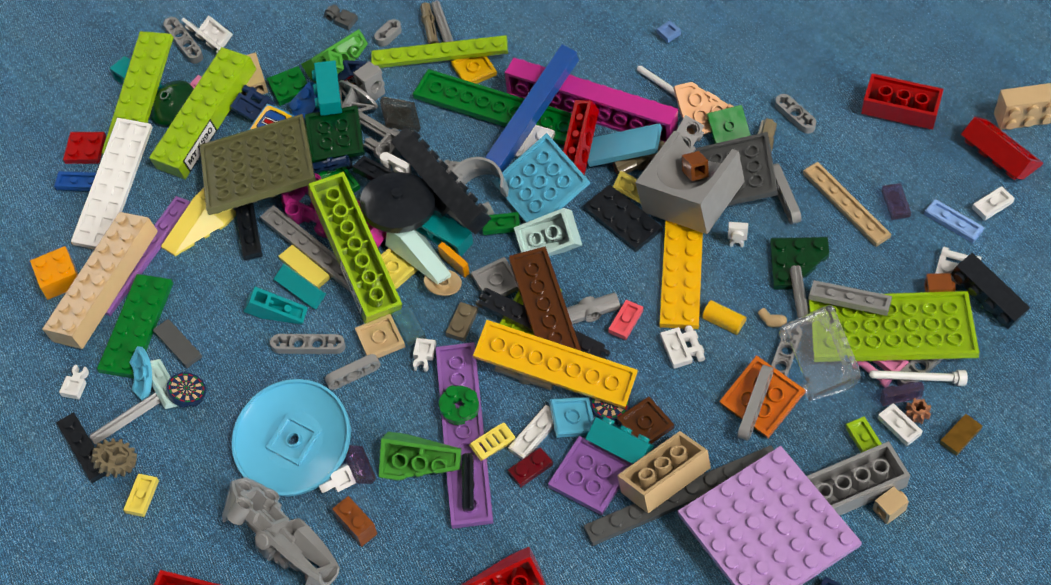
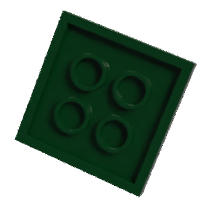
[305,105,365,163]

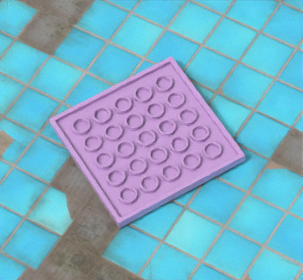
[678,446,862,585]

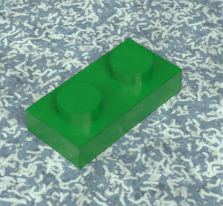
[483,212,520,235]

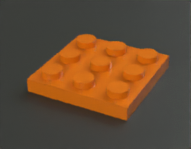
[719,355,806,439]

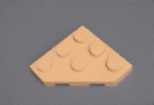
[673,82,734,135]

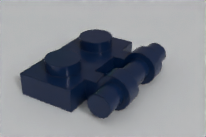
[230,85,276,122]

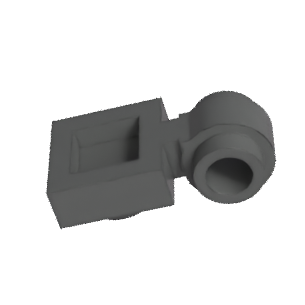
[324,4,358,30]

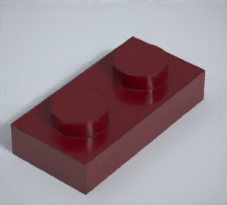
[508,447,553,488]

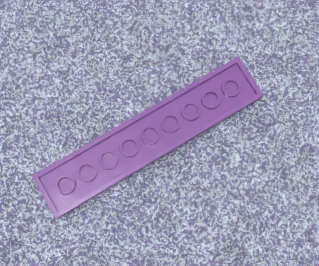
[436,342,494,529]

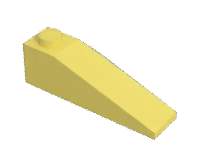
[161,188,236,256]

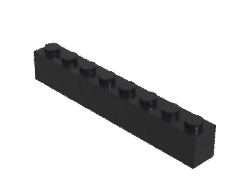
[391,126,492,235]

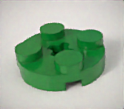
[439,385,479,425]

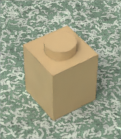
[873,487,909,524]

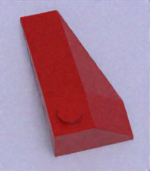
[462,547,546,585]

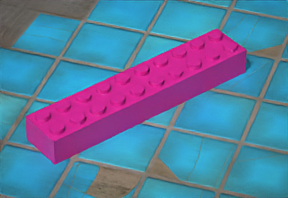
[505,58,678,143]

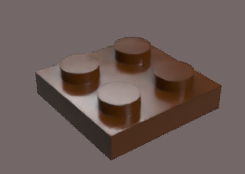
[617,397,674,444]

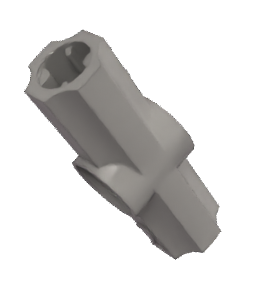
[567,292,620,324]

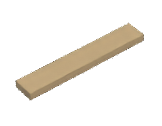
[803,162,891,247]

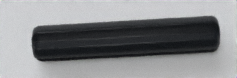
[462,453,474,511]

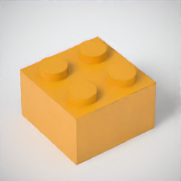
[30,246,78,300]

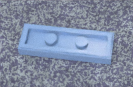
[924,199,984,243]

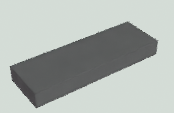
[153,319,202,368]

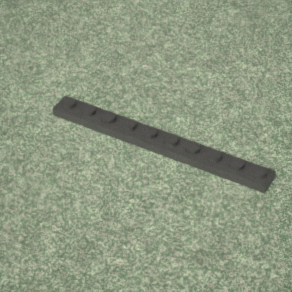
[584,445,774,546]

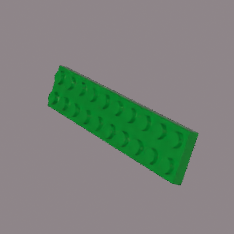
[413,69,572,145]

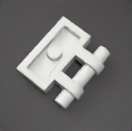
[660,325,705,369]

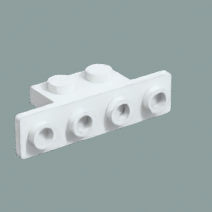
[182,15,233,53]

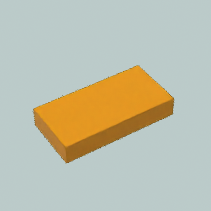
[438,242,470,278]

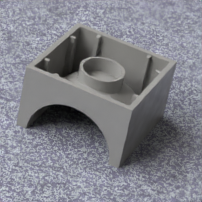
[635,131,745,234]

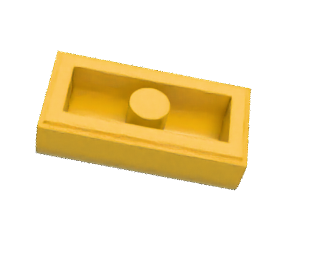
[702,300,747,335]

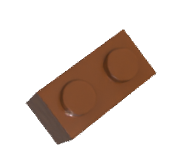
[332,496,378,547]

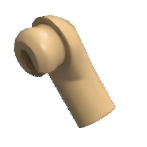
[758,308,787,327]

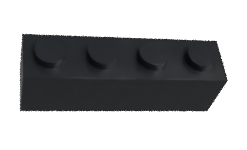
[951,253,1030,329]

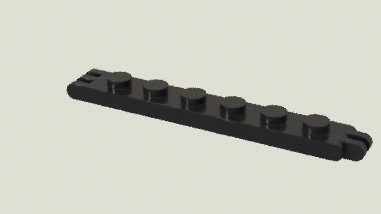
[475,288,610,359]

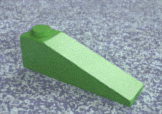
[301,29,368,83]
[379,431,461,480]

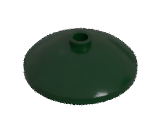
[150,80,194,127]

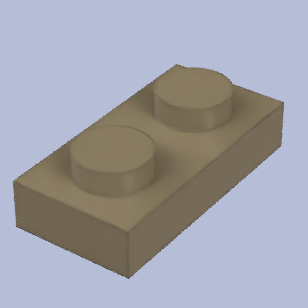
[446,302,479,342]

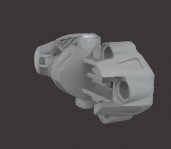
[222,477,340,585]

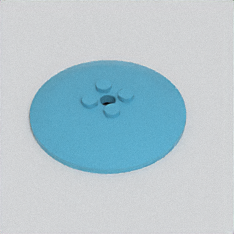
[232,379,351,497]

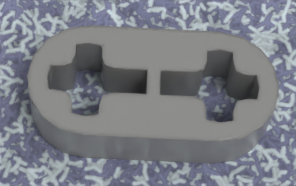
[374,19,402,47]

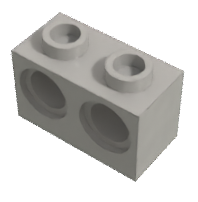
[676,115,705,152]

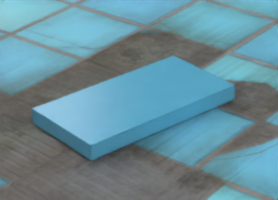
[588,123,662,167]

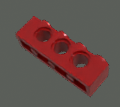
[563,100,599,176]

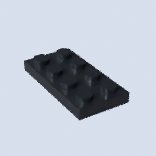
[583,184,662,252]

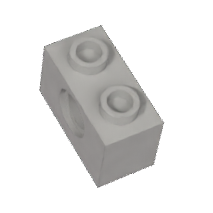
[353,61,385,101]

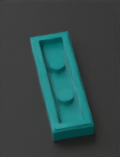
[274,263,327,309]

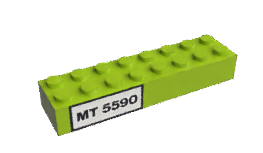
[149,47,256,180]
[308,172,402,324]

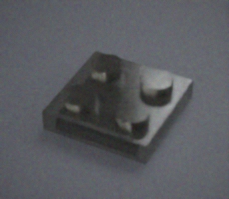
[380,97,421,132]

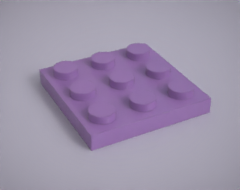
[548,436,632,515]

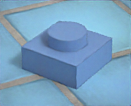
[657,20,681,43]

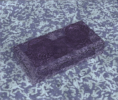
[881,183,911,220]
[880,381,924,406]
[346,445,376,484]

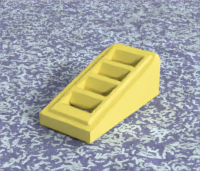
[469,423,515,461]

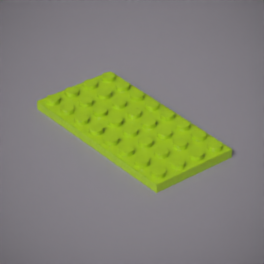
[808,291,979,362]

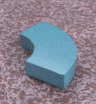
[129,346,152,401]

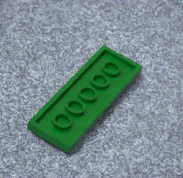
[97,274,173,379]

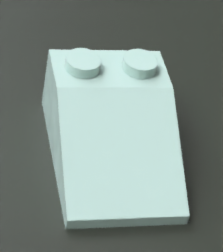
[514,208,583,256]

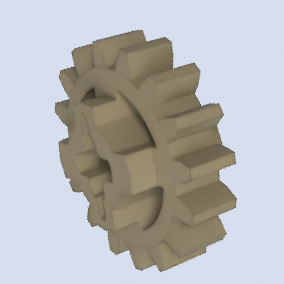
[91,438,137,478]

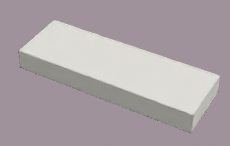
[508,405,554,460]

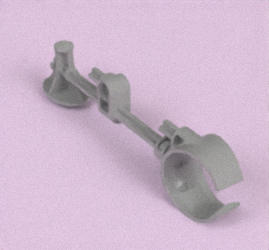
[339,80,509,215]

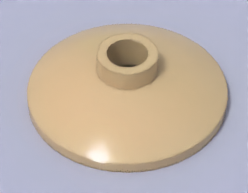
[424,270,462,296]

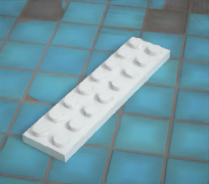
[71,118,153,249]

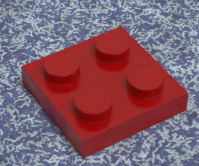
[63,132,106,164]

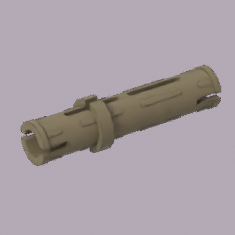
[420,2,439,44]

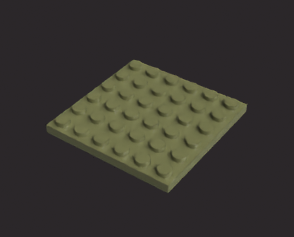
[200,114,316,215]

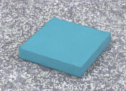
[549,397,594,438]

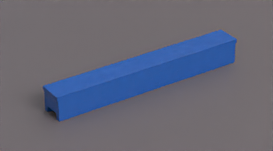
[485,44,579,172]

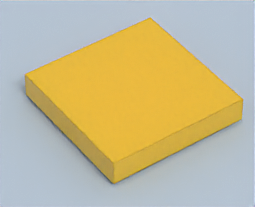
[451,56,497,84]

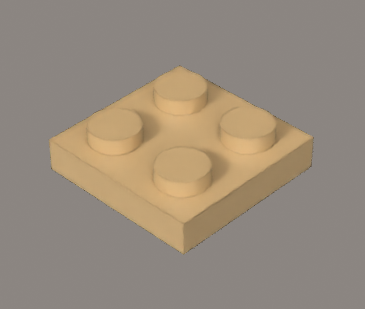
[355,314,405,358]

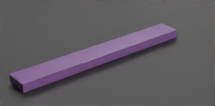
[105,196,191,316]

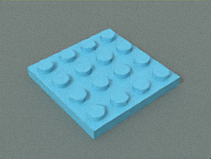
[492,133,590,222]

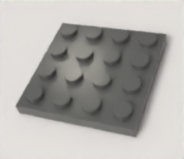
[696,132,778,206]

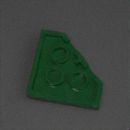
[770,237,829,290]

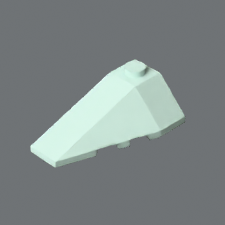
[385,230,451,285]

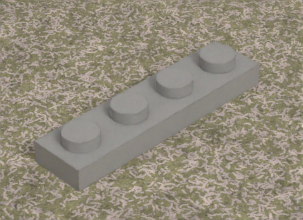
[809,280,892,316]

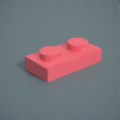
[608,300,643,340]

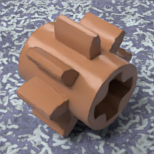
[905,398,931,424]

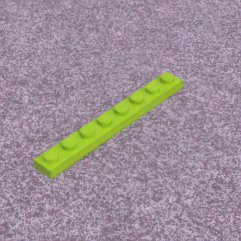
[371,35,508,68]

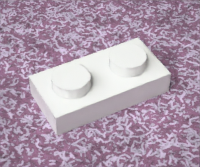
[972,186,1015,221]
[877,403,923,446]

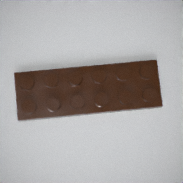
[508,246,581,351]

